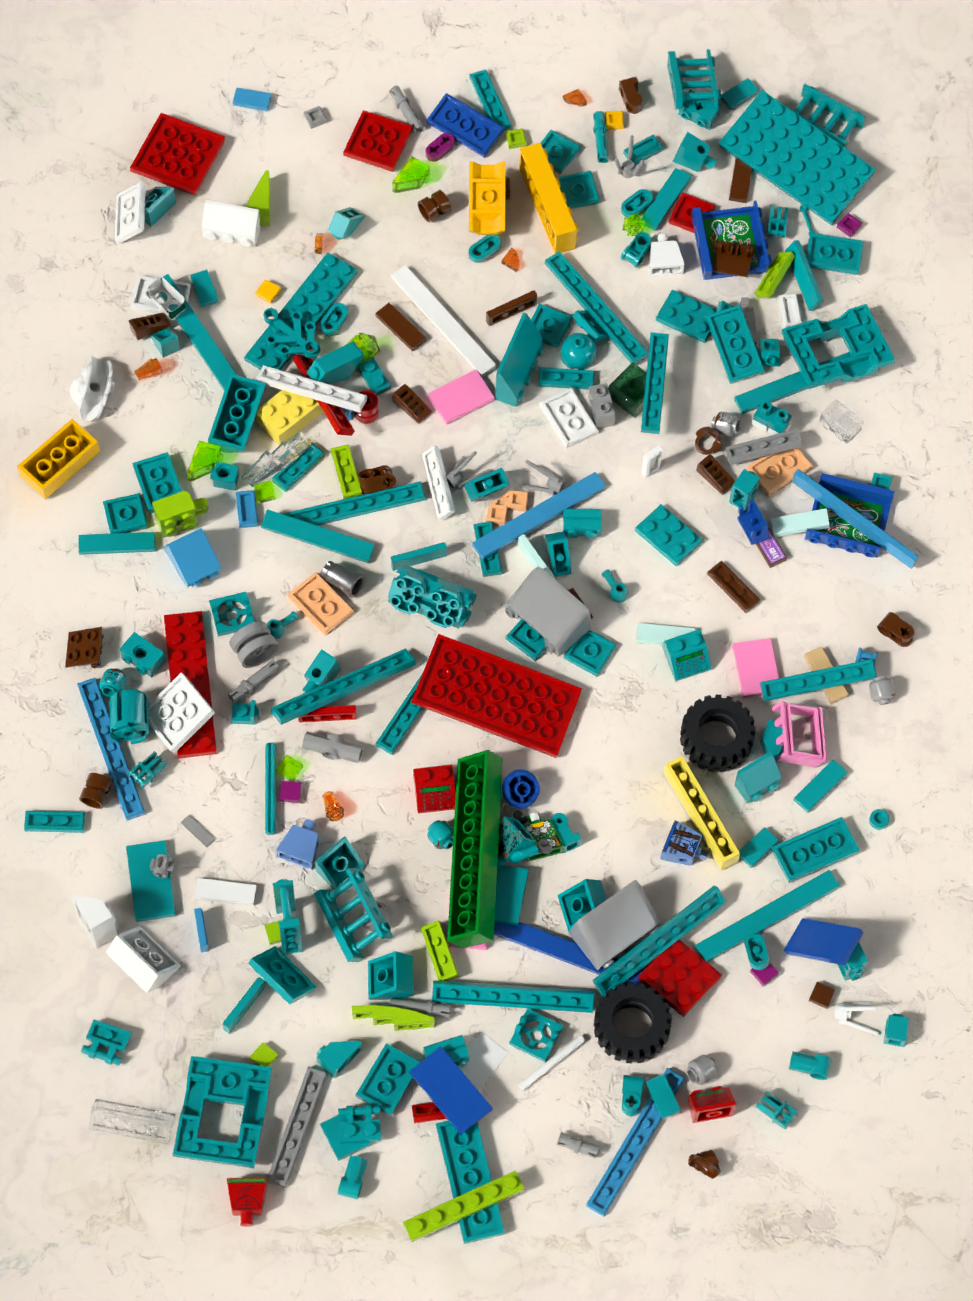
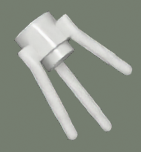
[834,1001,879,1035]

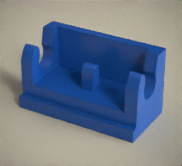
[737,500,769,545]

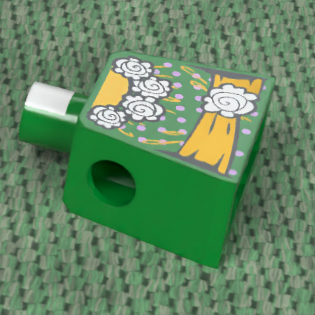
[524,812,564,862]

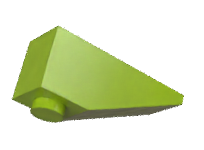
[248,170,270,226]

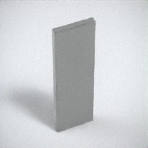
[181,815,215,848]

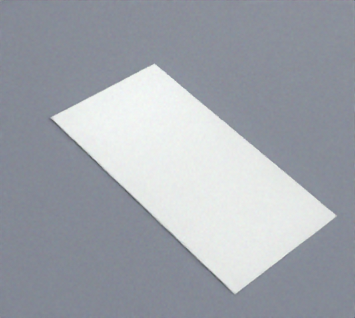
[459,1032,508,1090]

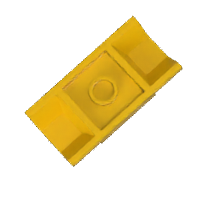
[469,161,505,235]

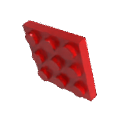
[343,110,413,172]
[638,939,722,1018]

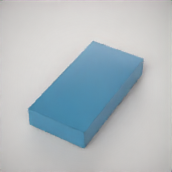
[233,87,271,111]
[236,490,258,528]
[194,908,209,953]

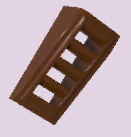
[128,313,171,340]
[392,384,432,424]
[696,454,735,495]

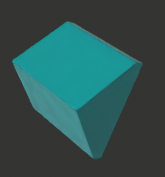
[144,187,176,227]
[315,836,365,889]

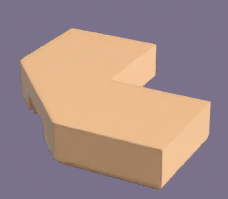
[487,490,529,526]

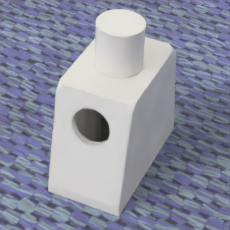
[649,234,684,277]

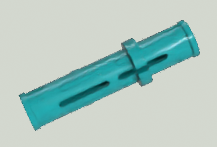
[593,111,609,163]

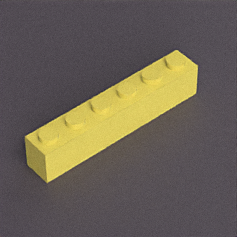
[664,756,740,870]

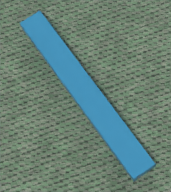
[792,469,918,569]
[472,472,606,560]
[77,678,145,821]
[586,1068,685,1217]

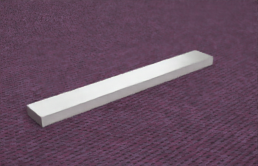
[391,265,496,377]

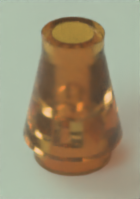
[134,358,163,381]
[322,791,344,821]

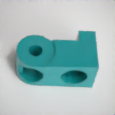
[551,813,581,853]

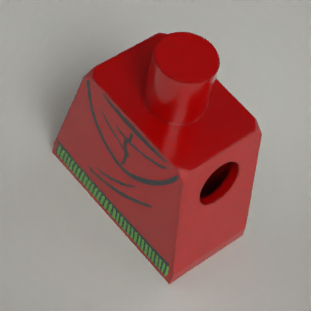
[227,1177,267,1227]

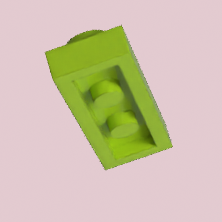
[754,252,795,298]
[330,444,362,499]
[420,920,459,981]

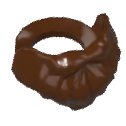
[695,426,723,455]
[688,1150,721,1179]

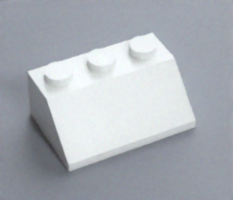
[202,200,260,247]
[71,894,118,948]
[106,926,181,993]

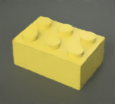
[255,390,322,446]

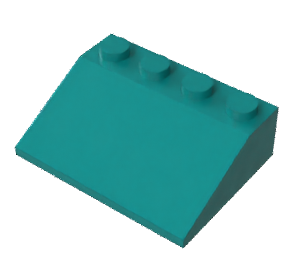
[495,312,545,407]

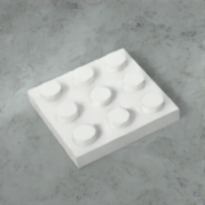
[148,673,216,753]

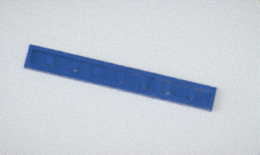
[494,922,645,986]

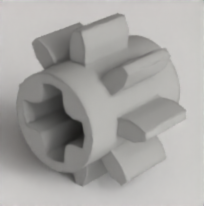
[150,854,175,878]

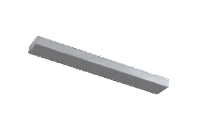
[267,1066,328,1188]

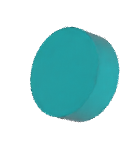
[869,809,889,830]

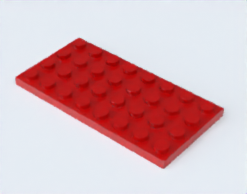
[411,634,582,758]

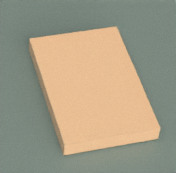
[746,448,813,497]
[287,572,354,636]

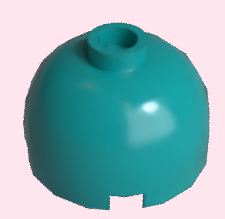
[560,333,597,370]

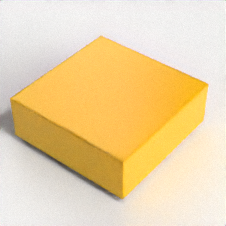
[605,111,624,130]
[255,279,281,304]

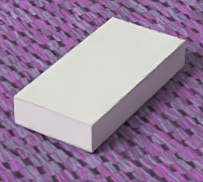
[778,293,802,328]
[641,445,663,477]

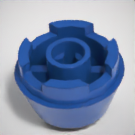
[502,769,540,809]

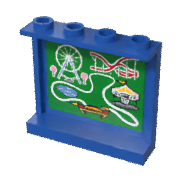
[691,200,772,280]
[805,473,895,558]

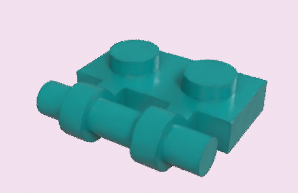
[81,1019,132,1065]
[338,1104,381,1144]

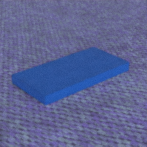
[426,93,505,158]
[784,918,864,966]
[409,1046,493,1135]

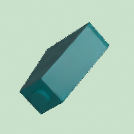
[307,342,364,384]

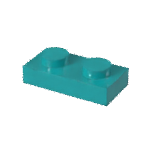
[572,311,608,342]
[357,357,391,395]

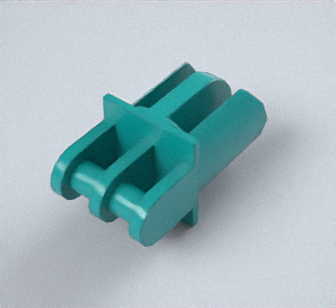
[767,206,788,238]
[128,751,168,788]
[755,1091,798,1130]

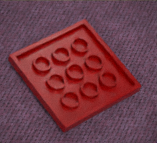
[130,113,226,196]

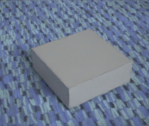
[304,106,327,129]

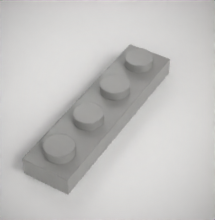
[725,429,802,465]

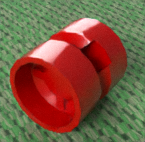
[355,390,379,424]

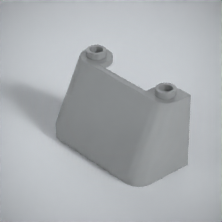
[505,566,591,657]
[569,880,661,971]

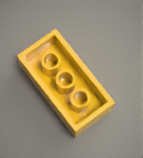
[17,419,100,500]

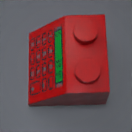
[413,765,456,814]
[688,1086,736,1123]

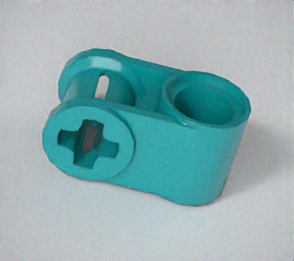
[621,232,651,268]
[622,1075,644,1116]

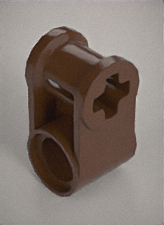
[358,465,396,494]
[877,612,914,647]

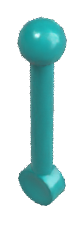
[799,205,815,235]

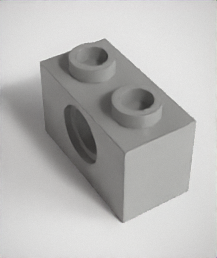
[588,383,615,429]

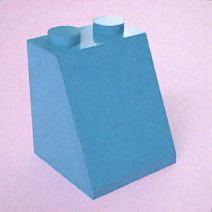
[163,528,222,587]

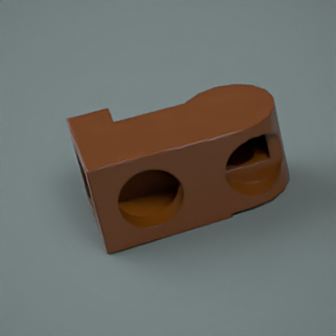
[619,77,642,114]

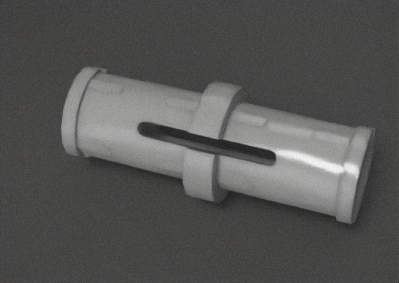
[557,1132,600,1159]

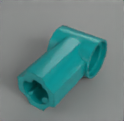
[789,1051,831,1080]
[337,1156,367,1200]

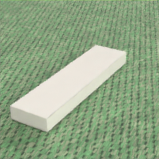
[422,445,455,520]

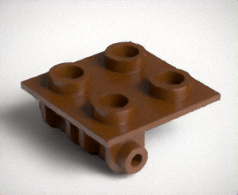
[712,240,754,277]
[65,627,104,668]

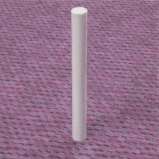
[518,1035,585,1091]

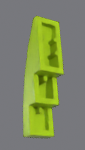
[352,1005,435,1031]

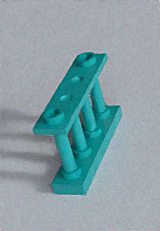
[667,49,721,110]
[793,84,865,148]
[314,868,394,962]
[273,879,303,955]

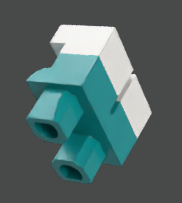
[751,400,792,435]

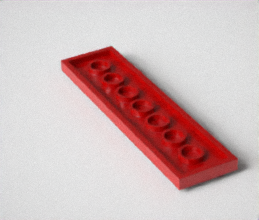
[164,611,217,759]

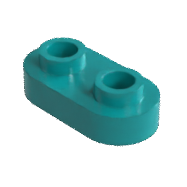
[621,189,653,218]
[469,235,501,263]
[320,303,348,336]
[744,934,770,970]

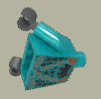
[497,810,552,865]

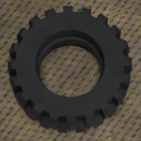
[680,694,756,772]
[594,982,672,1064]

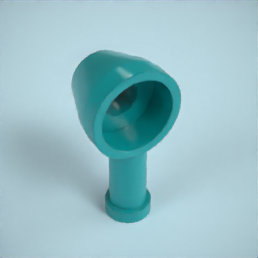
[601,569,628,603]
[267,611,298,639]

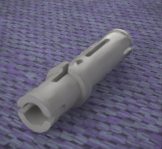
[389,86,424,134]
[228,659,280,703]
[389,998,451,1018]

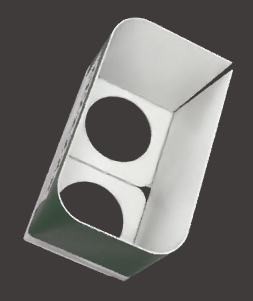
[147,276,186,321]

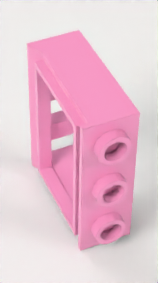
[772,700,827,768]

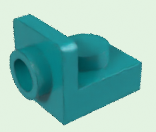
[760,339,780,367]
[231,700,259,725]

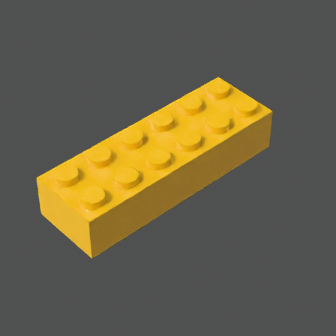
[519,143,579,254]

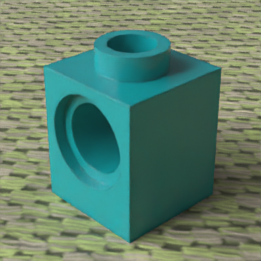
[210,462,240,491]
[883,1014,909,1047]

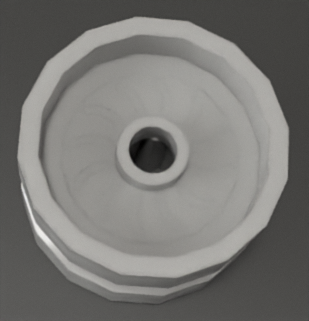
[229,621,279,668]

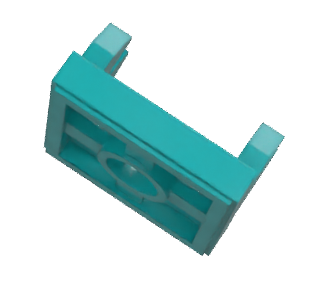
[209,592,254,636]
[509,1008,563,1062]

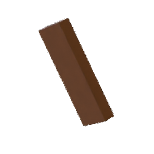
[729,157,752,203]
[486,290,537,326]
[375,303,426,351]
[707,561,760,613]

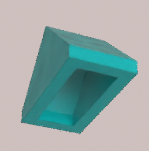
[150,328,179,358]

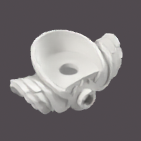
[70,356,115,422]

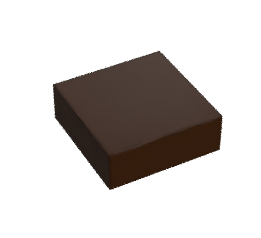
[809,982,835,1009]

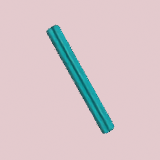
[265,743,276,835]

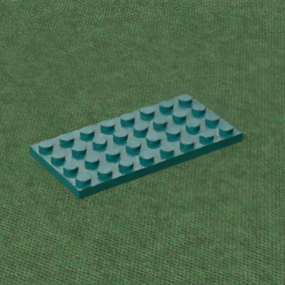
[718,90,875,226]

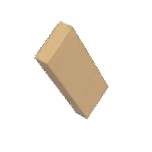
[804,647,848,704]

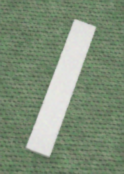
[256,365,367,413]

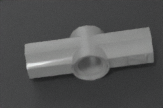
[302,731,363,763]

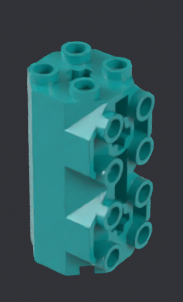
[388,564,477,629]

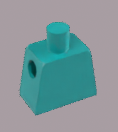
[672,132,717,172]
[302,649,342,693]

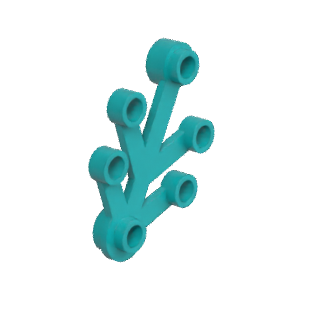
[263,308,320,358]

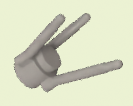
[615,135,644,178]
[446,451,491,489]
[521,460,565,495]

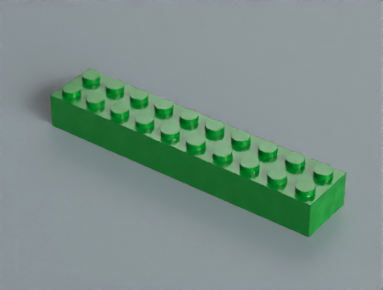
[447,750,503,949]

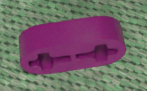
[426,133,454,162]

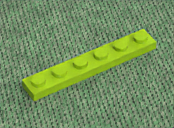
[403,1170,524,1243]

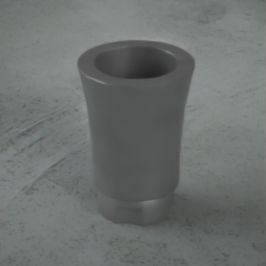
[321,561,365,598]

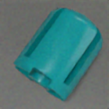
[110,689,149,744]

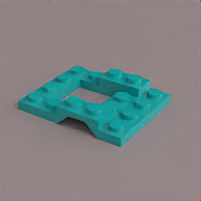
[781,304,895,389]
[173,1056,272,1169]

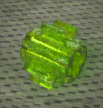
[623,214,645,237]

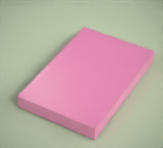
[428,369,495,425]
[732,638,779,698]

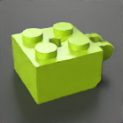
[152,491,209,538]

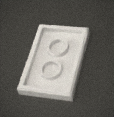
[115,182,146,244]
[130,275,192,315]
[539,388,599,449]

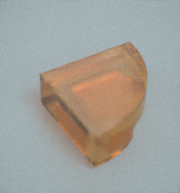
[563,89,587,107]
[314,233,324,254]
[501,247,520,272]

